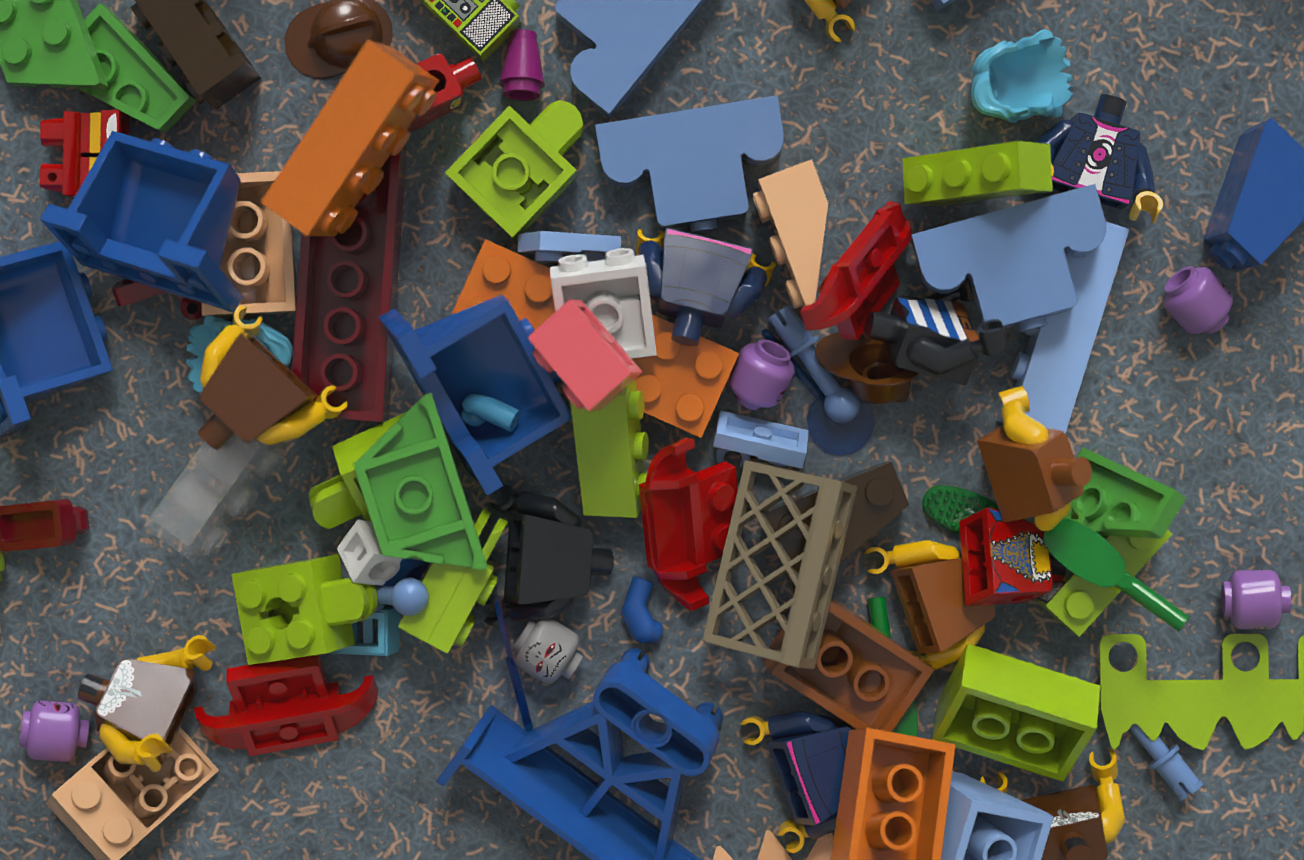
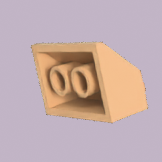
[201,171,296,318]

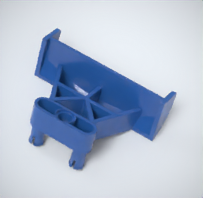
[436,648,723,860]

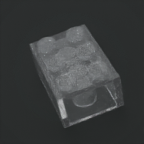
[143,434,287,559]

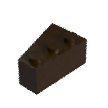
[130,0,261,109]
[764,461,909,596]

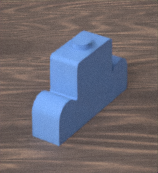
[555,0,707,120]
[595,95,784,233]
[911,184,1106,333]

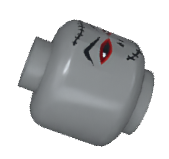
[512,618,583,685]

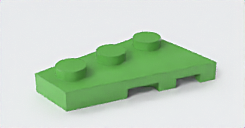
[73,3,197,133]
[1064,447,1186,539]

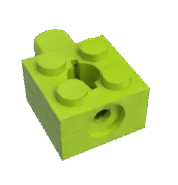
[445,100,584,242]
[308,411,407,529]
[398,509,508,654]
[231,554,378,665]

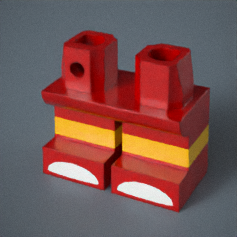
[39,110,130,199]

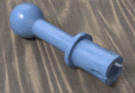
[767,303,860,424]
[348,577,429,616]
[1100,700,1203,801]

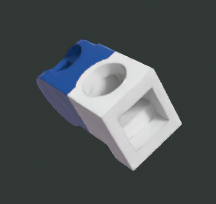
[337,519,431,586]

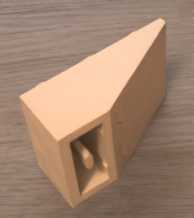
[753,159,828,309]
[46,727,219,860]

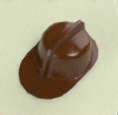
[284,0,393,78]
[815,332,920,404]

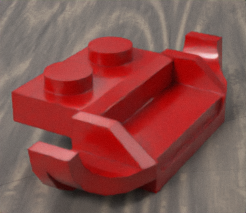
[800,201,912,340]
[639,438,742,611]
[194,655,378,757]

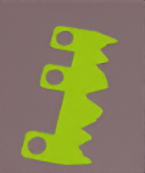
[1100,634,1304,750]

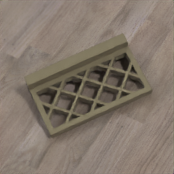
[702,460,858,669]

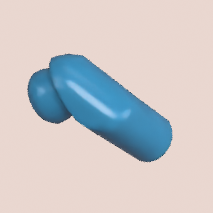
[461,393,521,432]

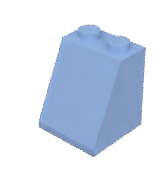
[941,771,1054,860]

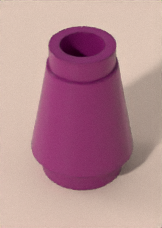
[499,29,545,101]

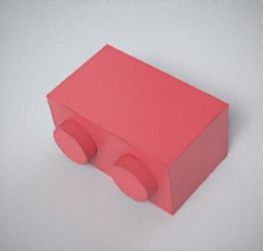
[527,299,643,411]

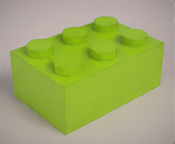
[932,643,1100,782]

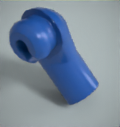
[621,575,663,644]

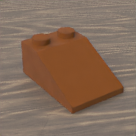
[761,597,934,732]

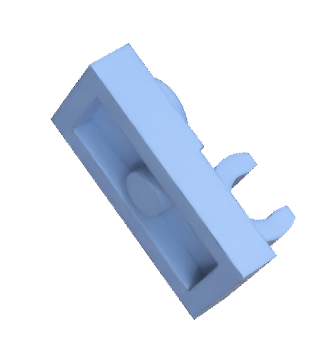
[518,231,621,263]
[713,410,809,469]

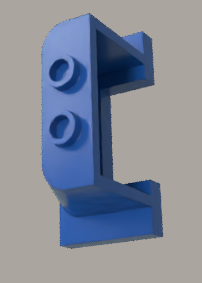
[40,131,243,313]
[0,241,113,437]
[378,294,572,495]

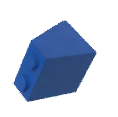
[1203,118,1304,271]

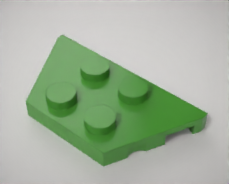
[0,0,109,90]
[353,393,488,570]

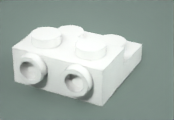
[550,248,657,359]

